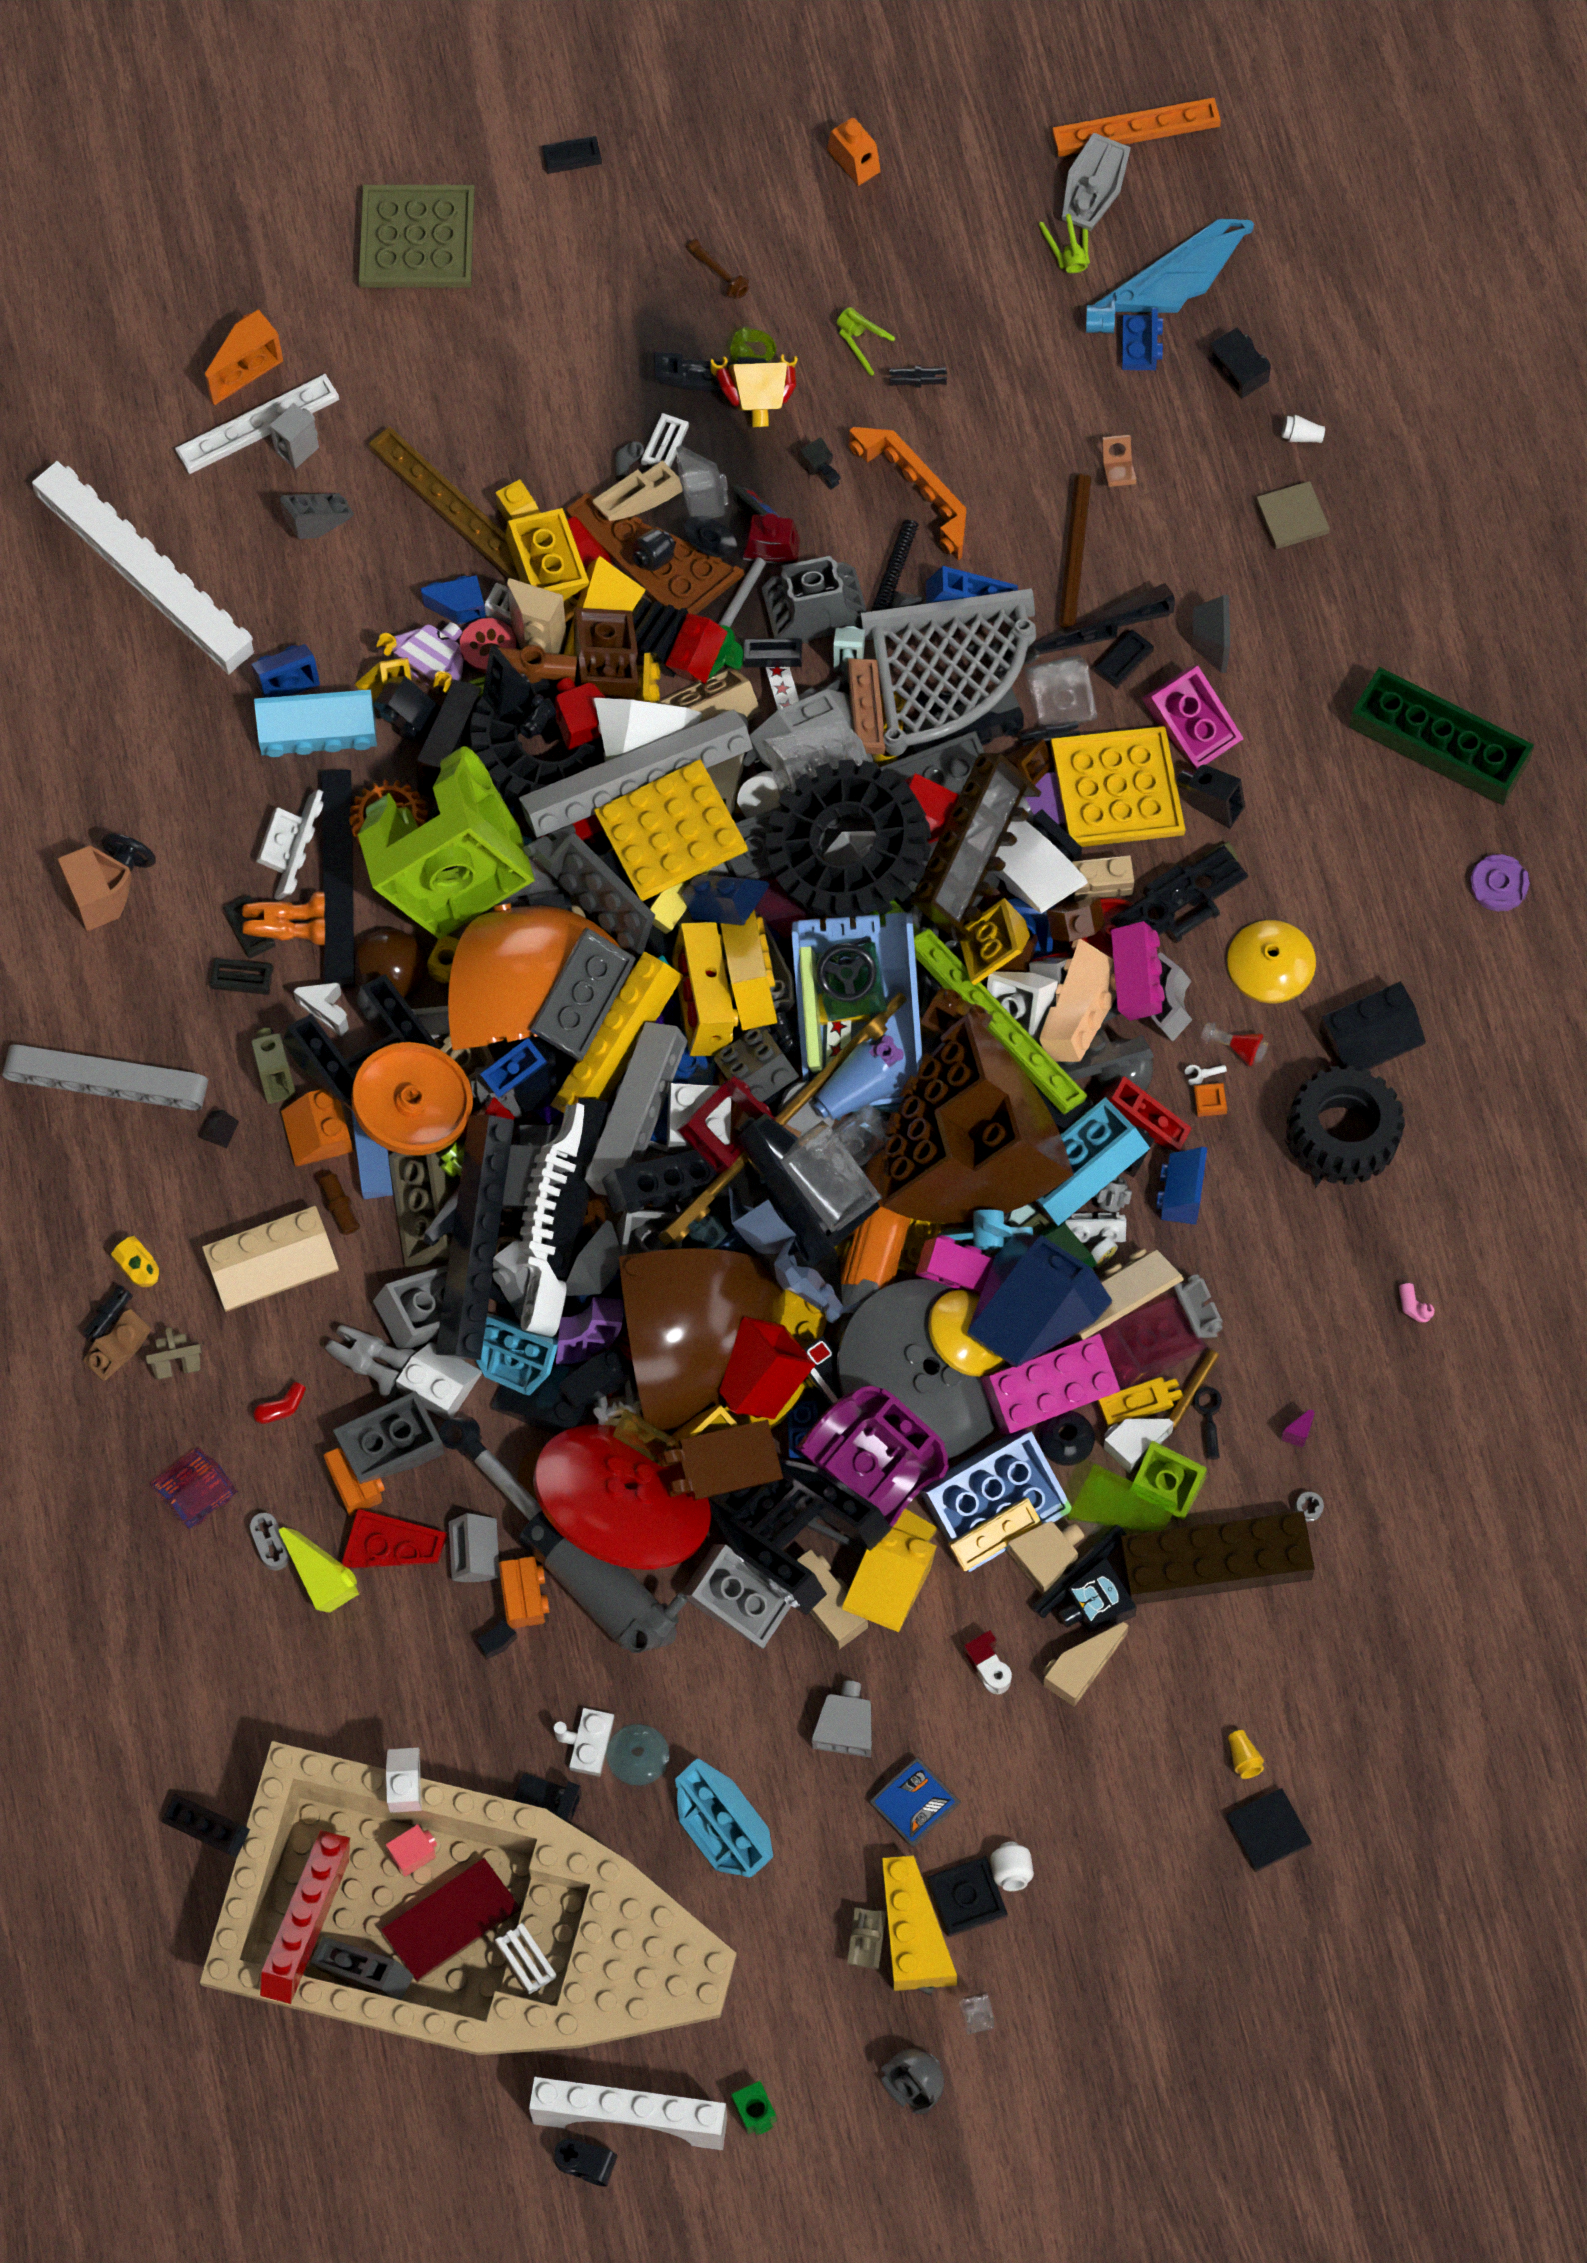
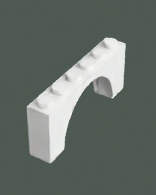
[529,2077,727,2150]

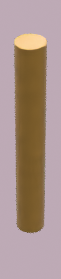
[1168,1349,1220,1431]

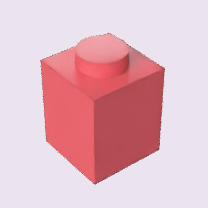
[386,1824,437,1877]

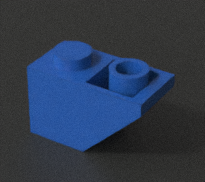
[421,575,486,625]

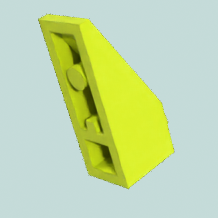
[278,1527,359,1613]

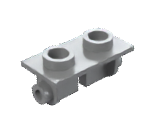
[1174,1274,1223,1338]

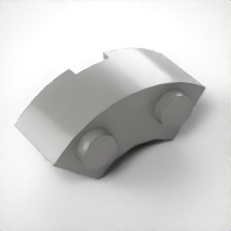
[1151,952,1192,1041]
[493,1238,531,1321]

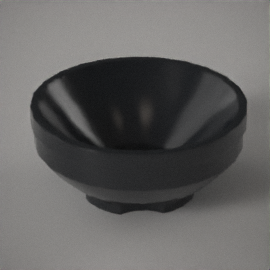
[1039,1411,1095,1466]

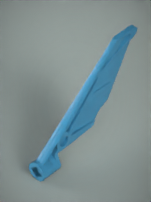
[1086,219,1254,334]

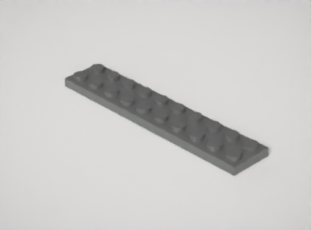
[726,731,998,880]

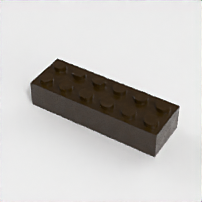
[1120,1511,1315,1605]

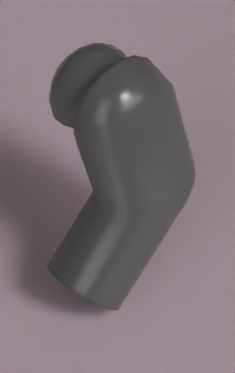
[615,441,644,481]

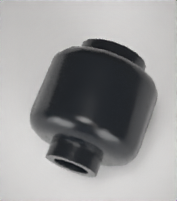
[632,529,675,572]

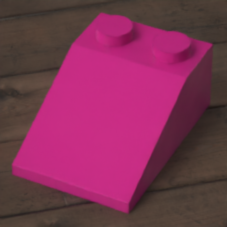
[1142,665,1244,771]

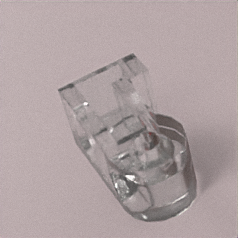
[959,1992,994,2035]

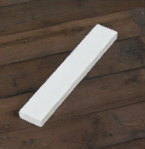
[175,374,339,474]

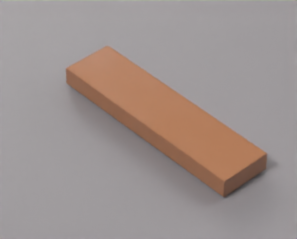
[847,658,886,755]

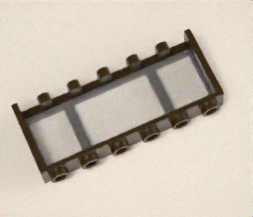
[910,753,1041,942]

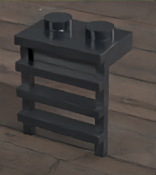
[632,597,689,678]

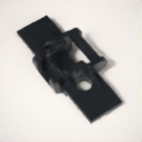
[1110,845,1249,943]

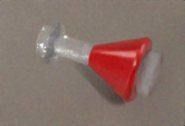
[1201,1021,1269,1067]

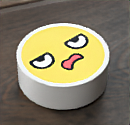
[1091,1238,1118,1267]

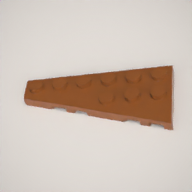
[566,493,744,615]

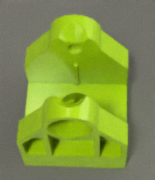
[358,746,535,939]

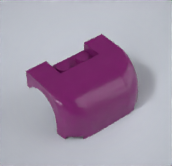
[796,1386,949,1528]

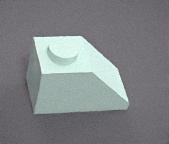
[833,626,865,672]

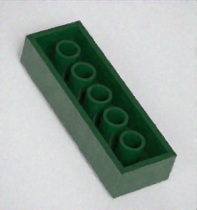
[1349,667,1534,806]

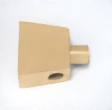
[1007,1521,1084,1595]

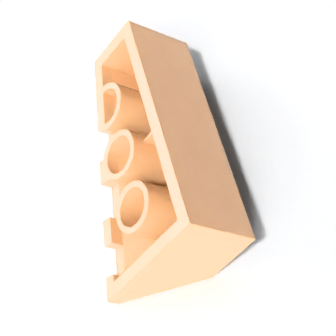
[1039,939,1117,1062]

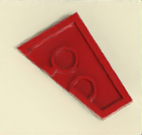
[342,1509,447,1569]

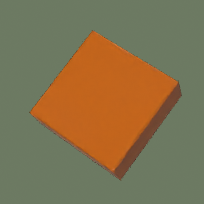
[1193,1083,1227,1117]

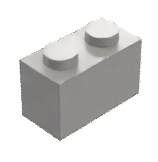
[270,403,319,469]

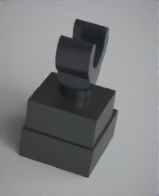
[798,437,841,490]

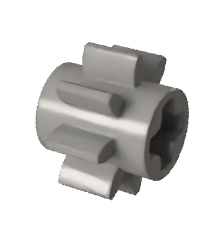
[1094,1176,1132,1212]

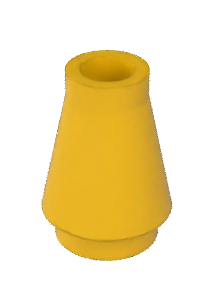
[1228,1730,1264,1779]

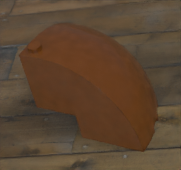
[879,1014,1073,1223]
[619,1248,785,1442]

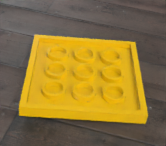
[1050,726,1186,847]
[594,759,749,901]

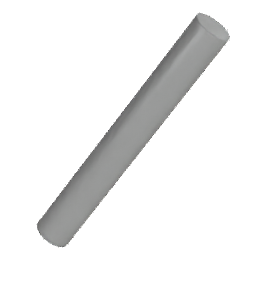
[718,557,766,627]

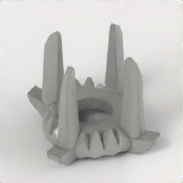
[593,1378,645,1431]

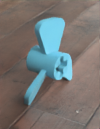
[937,1210,1033,1250]

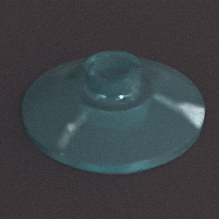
[607,1724,669,1786]

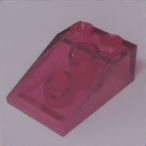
[1099,1297,1207,1390]

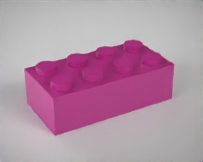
[980,1334,1121,1434]

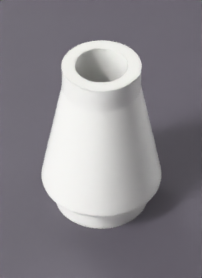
[1282,414,1325,443]

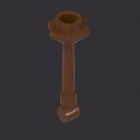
[686,239,749,299]

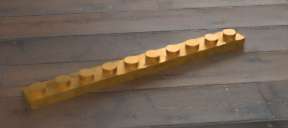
[369,426,578,628]

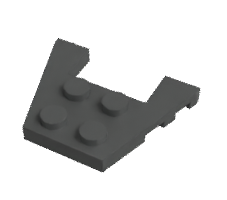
[1055,997,1154,1081]

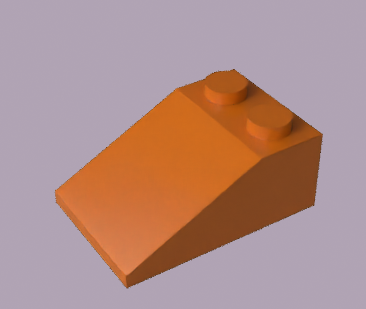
[205,309,283,406]

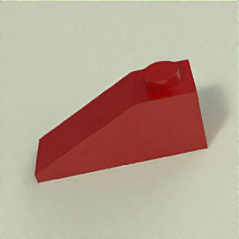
[1096,1076,1192,1152]

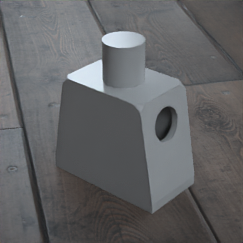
[812,1681,872,1758]

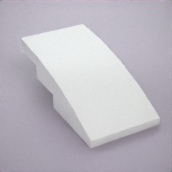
[966,821,1088,913]

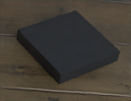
[1226,1788,1312,1872]
[927,1856,1008,1938]

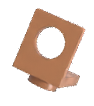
[1102,435,1136,487]

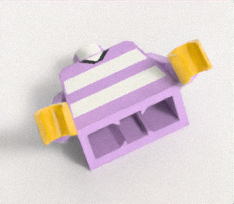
[376,622,464,694]

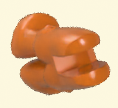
[242,892,325,945]

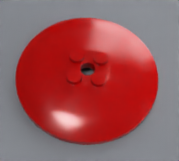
[533,1424,711,1570]

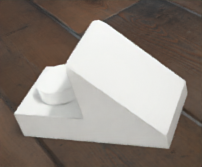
[294,983,349,1037]

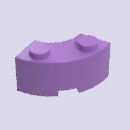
[556,1297,623,1364]

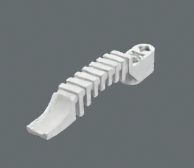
[517,1103,584,1337]

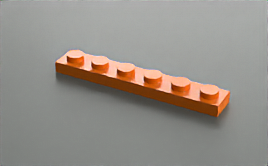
[1052,98,1221,157]

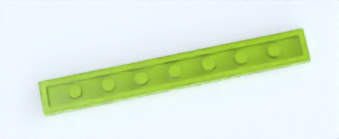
[914,928,1087,1114]

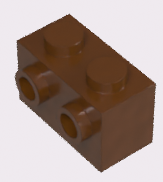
[920,987,993,1035]

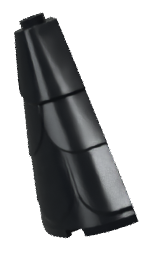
[738,1113,880,1268]

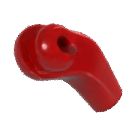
[253,1382,306,1424]

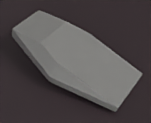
[1062,133,1131,231]

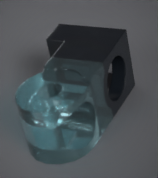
[688,1196,734,1249]

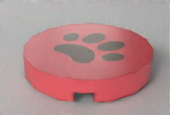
[460,618,517,674]

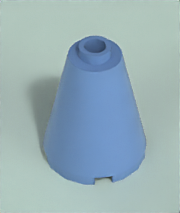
[814,1041,899,1120]

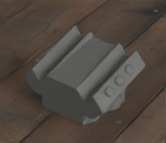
[762,556,867,644]

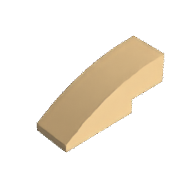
[592,460,683,521]

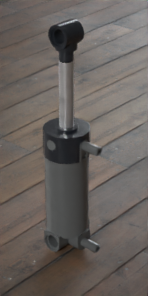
[439,1416,688,1653]

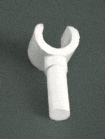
[1185,1065,1227,1087]

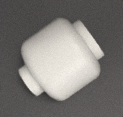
[990,1842,1034,1891]

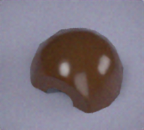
[357,929,428,999]

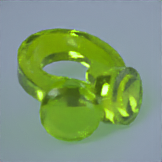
[730,326,777,363]

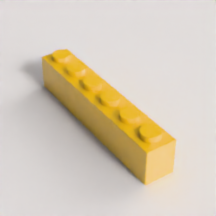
[551,951,683,1114]

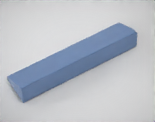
[351,1110,393,1199]

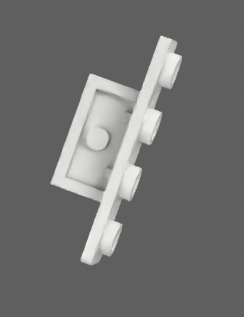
[256,789,323,901]

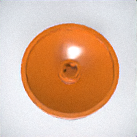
[351,1042,473,1155]

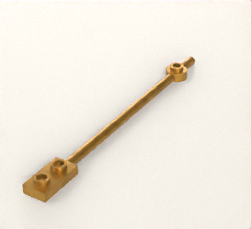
[657,992,907,1245]

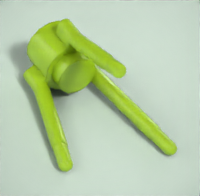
[1039,213,1090,274]
[837,307,895,376]

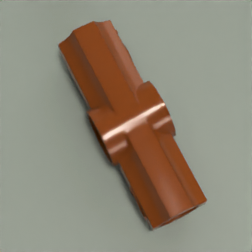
[490,645,577,683]

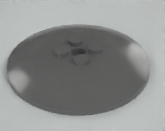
[837,1279,1011,1458]

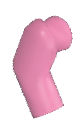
[1399,1283,1434,1322]

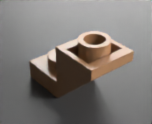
[83,1309,151,1381]

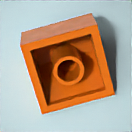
[281,1088,353,1167]

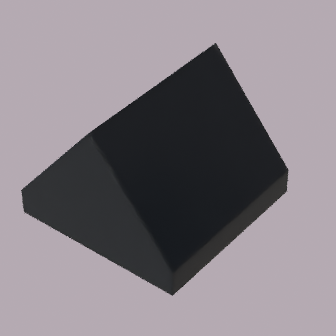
[199,1109,239,1148]

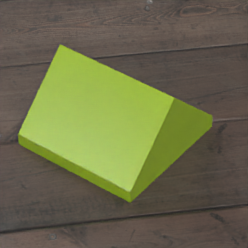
[1129,1440,1207,1520]

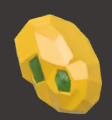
[111,1236,159,1287]

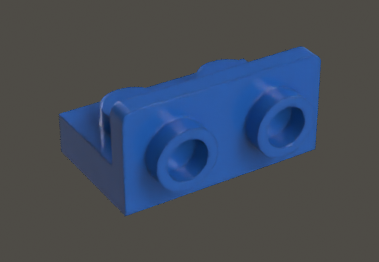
[1122,308,1163,371]

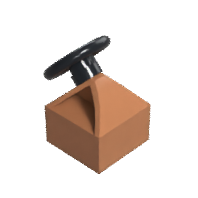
[58,833,156,931]

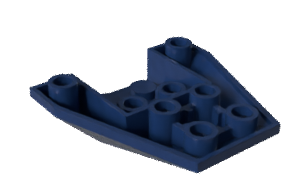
[967,1235,1113,1368]

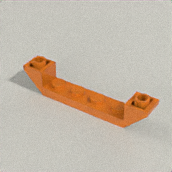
[848,427,966,560]

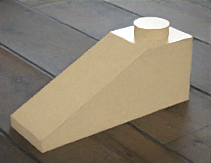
[1043,1622,1129,1707]

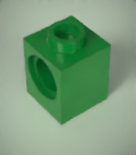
[731,2081,777,2135]

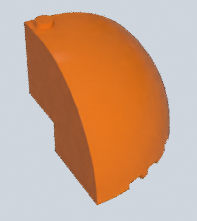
[448,902,634,1050]

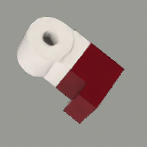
[963,1630,1012,1694]

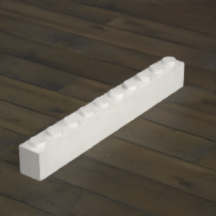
[32,461,254,675]

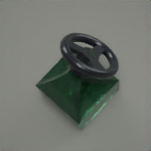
[816,942,888,1022]

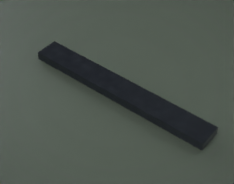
[322,770,355,988]

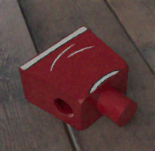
[743,513,800,565]

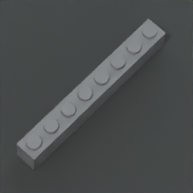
[519,709,753,838]

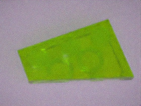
[1067,1463,1178,1532]

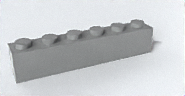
[585,1022,688,1195]

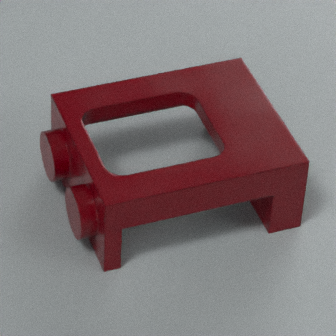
[677,1076,776,1174]

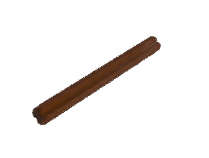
[1059,473,1091,628]

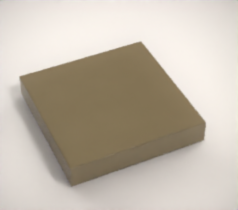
[1256,481,1330,550]

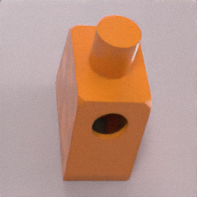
[827,118,881,186]

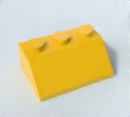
[505,508,589,601]

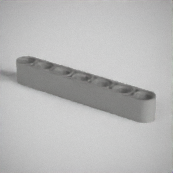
[2,1045,209,1111]

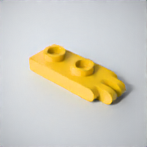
[1097,1377,1183,1429]

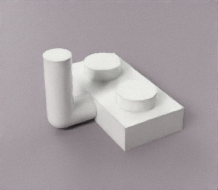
[554,1708,614,1777]

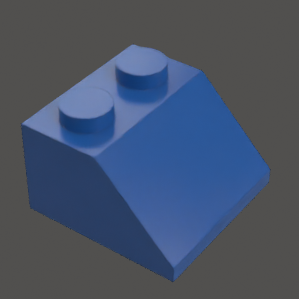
[251,644,320,698]
[1156,1147,1207,1225]

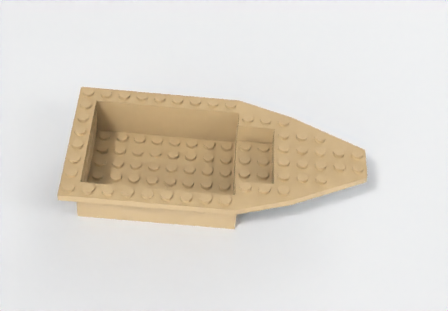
[200,1741,737,2055]

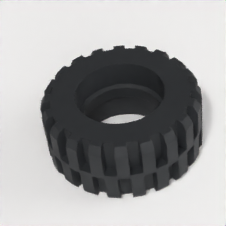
[1286,1065,1405,1185]

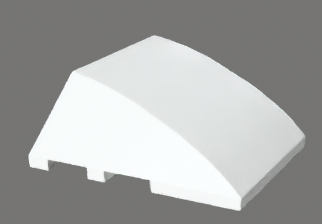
[592,698,703,762]

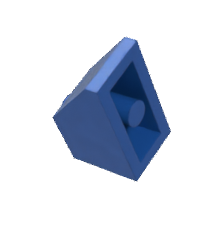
[480,1038,548,1098]

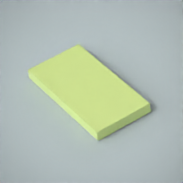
[799,946,824,1075]

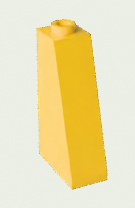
[563,556,646,656]

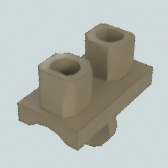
[146,1327,203,1380]
[847,1907,886,1969]

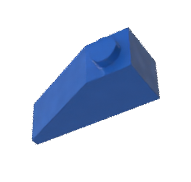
[926,566,1018,604]

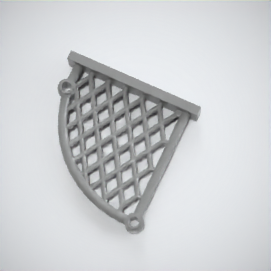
[861,589,1036,756]

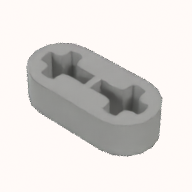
[250,1513,290,1571]

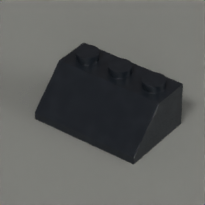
[1319,981,1426,1072]

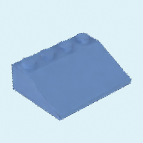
[920,1428,1073,1572]

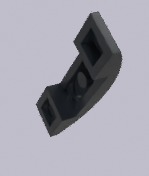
[654,352,766,392]

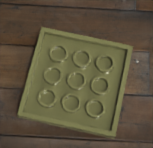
[359,185,475,288]

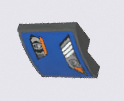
[870,1757,961,1847]

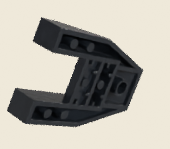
[283,974,438,1111]
[708,1458,892,1616]

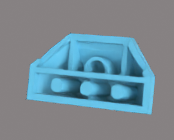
[476,1313,558,1395]
[675,1759,773,1877]

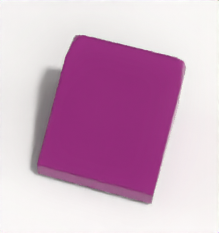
[1281,1409,1315,1447]

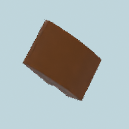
[574,608,639,699]

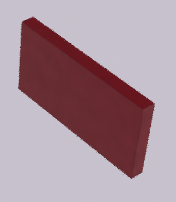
[381,1857,521,1983]

